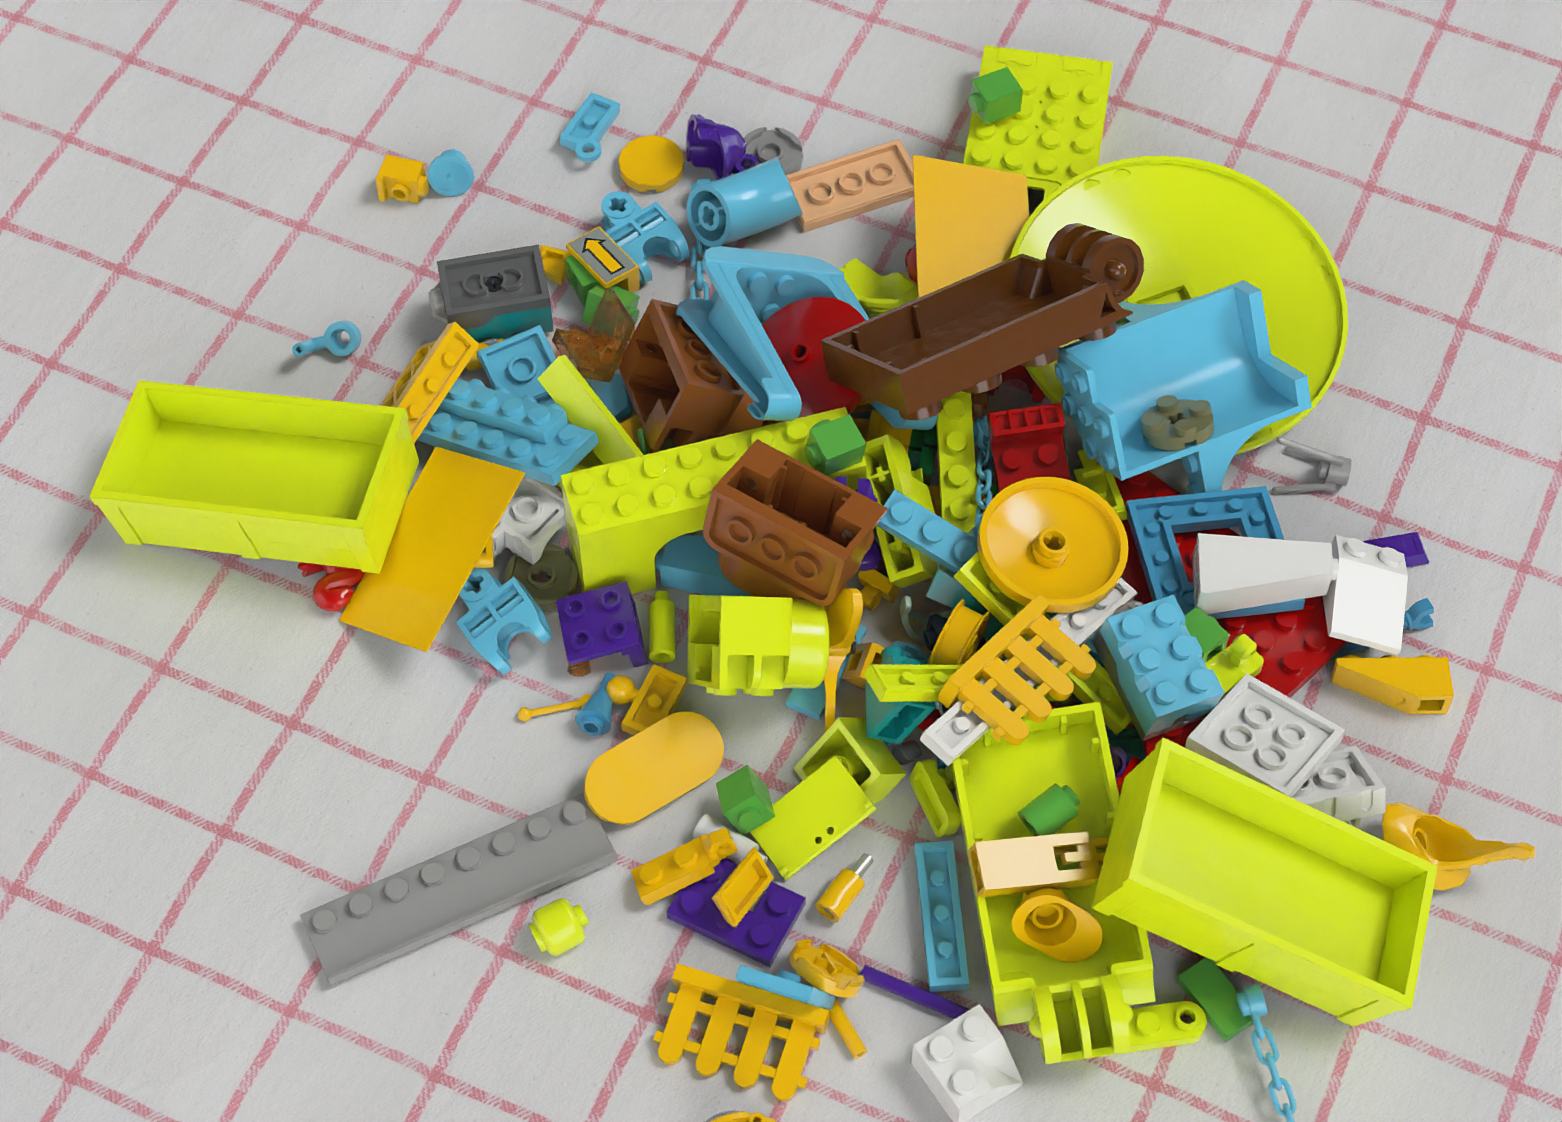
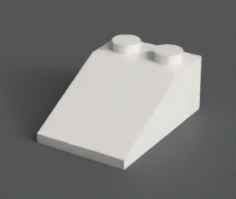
[1323,535,1408,655]

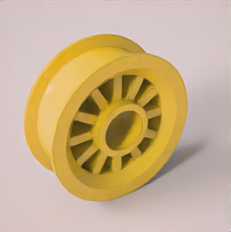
[927,599,991,665]

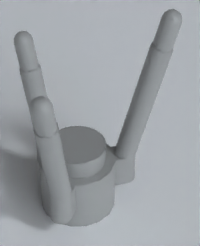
[1272,437,1351,494]

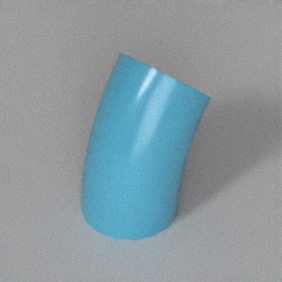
[687,157,803,247]

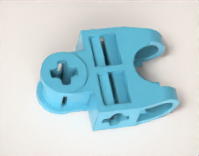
[601,191,689,285]
[456,568,553,675]

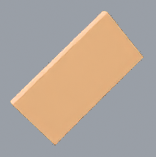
[786,139,914,232]

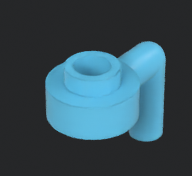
[292,320,361,357]

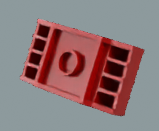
[986,403,1071,493]

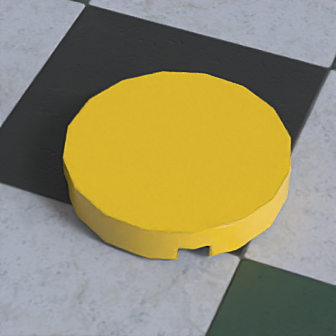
[618,135,684,193]
[788,939,865,998]

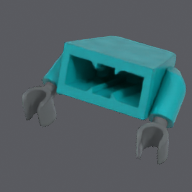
[865,646,958,765]

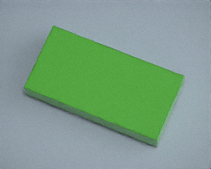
[1176,957,1253,1042]

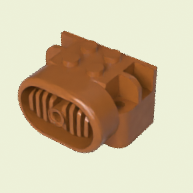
[617,299,764,452]
[703,439,888,613]

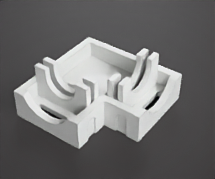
[482,476,566,564]
[1292,745,1386,829]

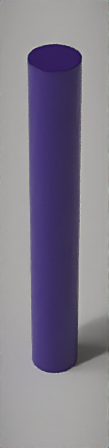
[860,965,970,1019]

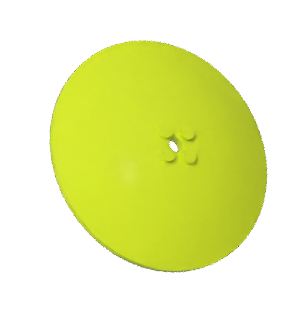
[1010,156,1348,459]

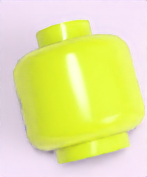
[528,898,589,956]

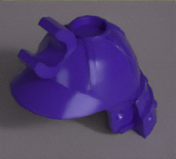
[686,114,758,180]

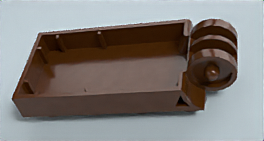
[820,223,1144,420]

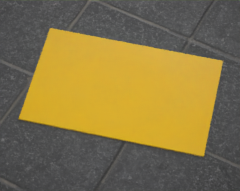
[912,155,1029,298]
[339,447,525,653]

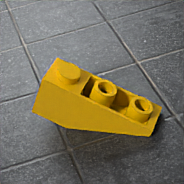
[1330,655,1454,715]

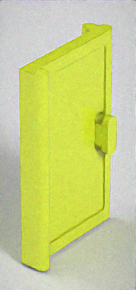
[749,755,877,881]

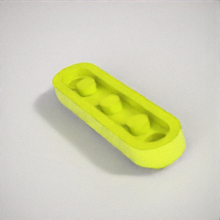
[1070,1001,1207,1061]

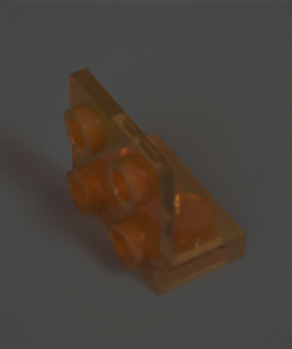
[552,288,635,383]

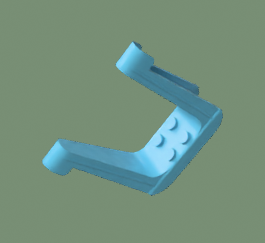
[676,246,938,430]

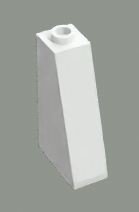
[1192,533,1339,614]

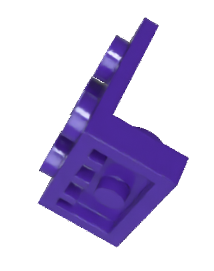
[556,581,648,668]

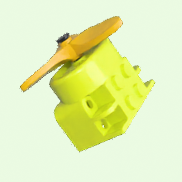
[687,588,863,732]

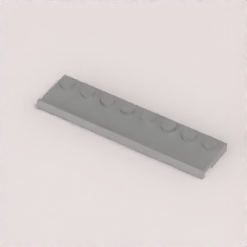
[300,793,618,986]

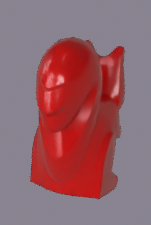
[297,562,365,612]

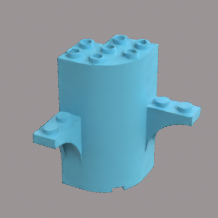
[1055,280,1312,494]

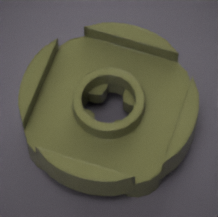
[1141,395,1214,451]
[505,543,579,612]

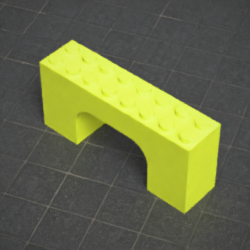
[560,407,867,594]

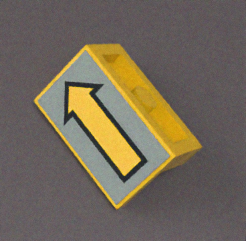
[566,226,639,293]

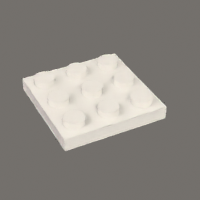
[1185,674,1345,798]

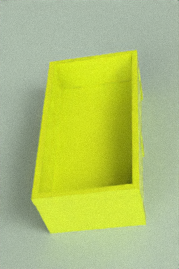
[89,380,419,574]
[1092,738,1438,1027]

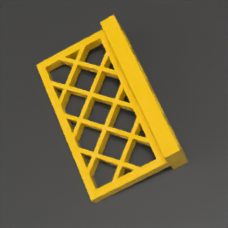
[380,322,480,443]

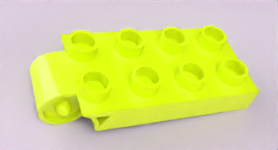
[951,702,1156,1064]

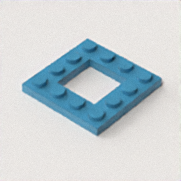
[1126,486,1305,619]

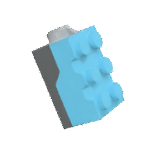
[1093,594,1225,741]

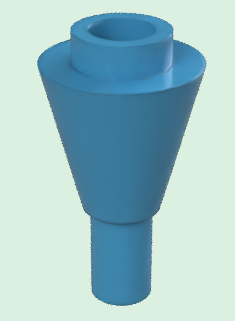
[575,673,616,736]

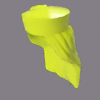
[838,258,918,319]

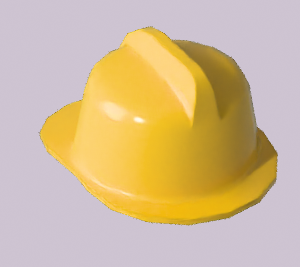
[1012,887,1102,962]

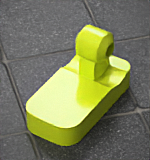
[1205,634,1264,704]
[909,758,961,838]

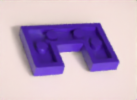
[667,859,806,967]

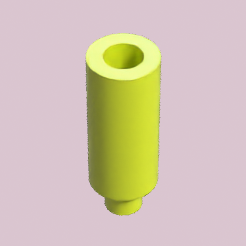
[649,591,676,663]

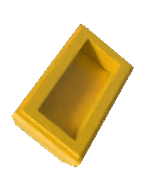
[712,847,774,927]

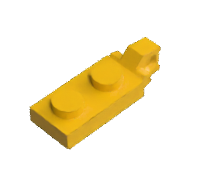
[631,827,738,906]

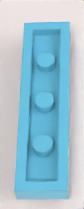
[914,841,969,992]

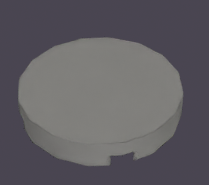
[742,127,803,175]

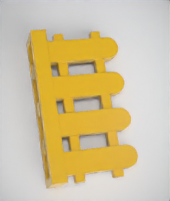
[936,593,1096,745]
[653,963,830,1102]

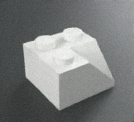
[911,1004,1023,1122]

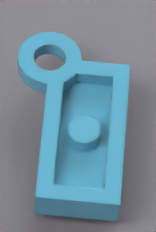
[559,92,620,162]

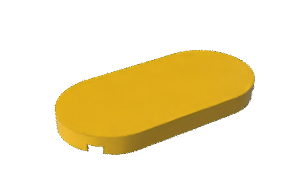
[584,712,724,825]

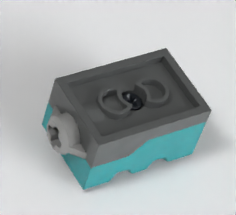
[428,244,554,342]

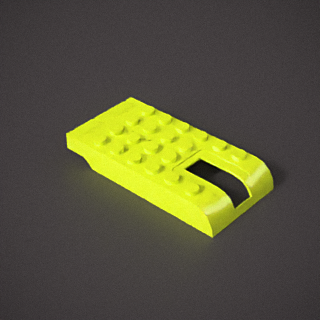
[963,45,1113,201]

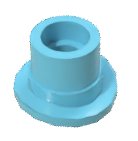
[428,149,474,196]

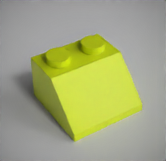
[793,717,906,804]

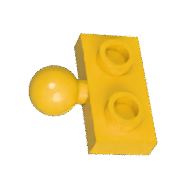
[606,664,687,735]

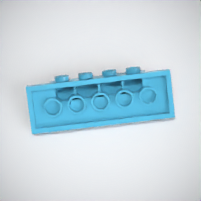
[417,378,599,486]

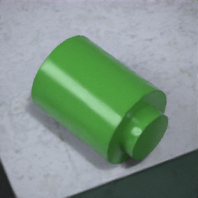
[1018,783,1080,836]

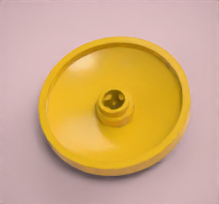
[977,477,1128,613]

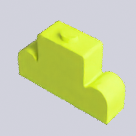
[863,434,938,588]

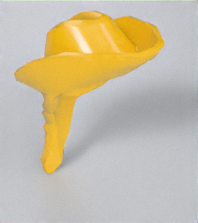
[1382,802,1535,891]

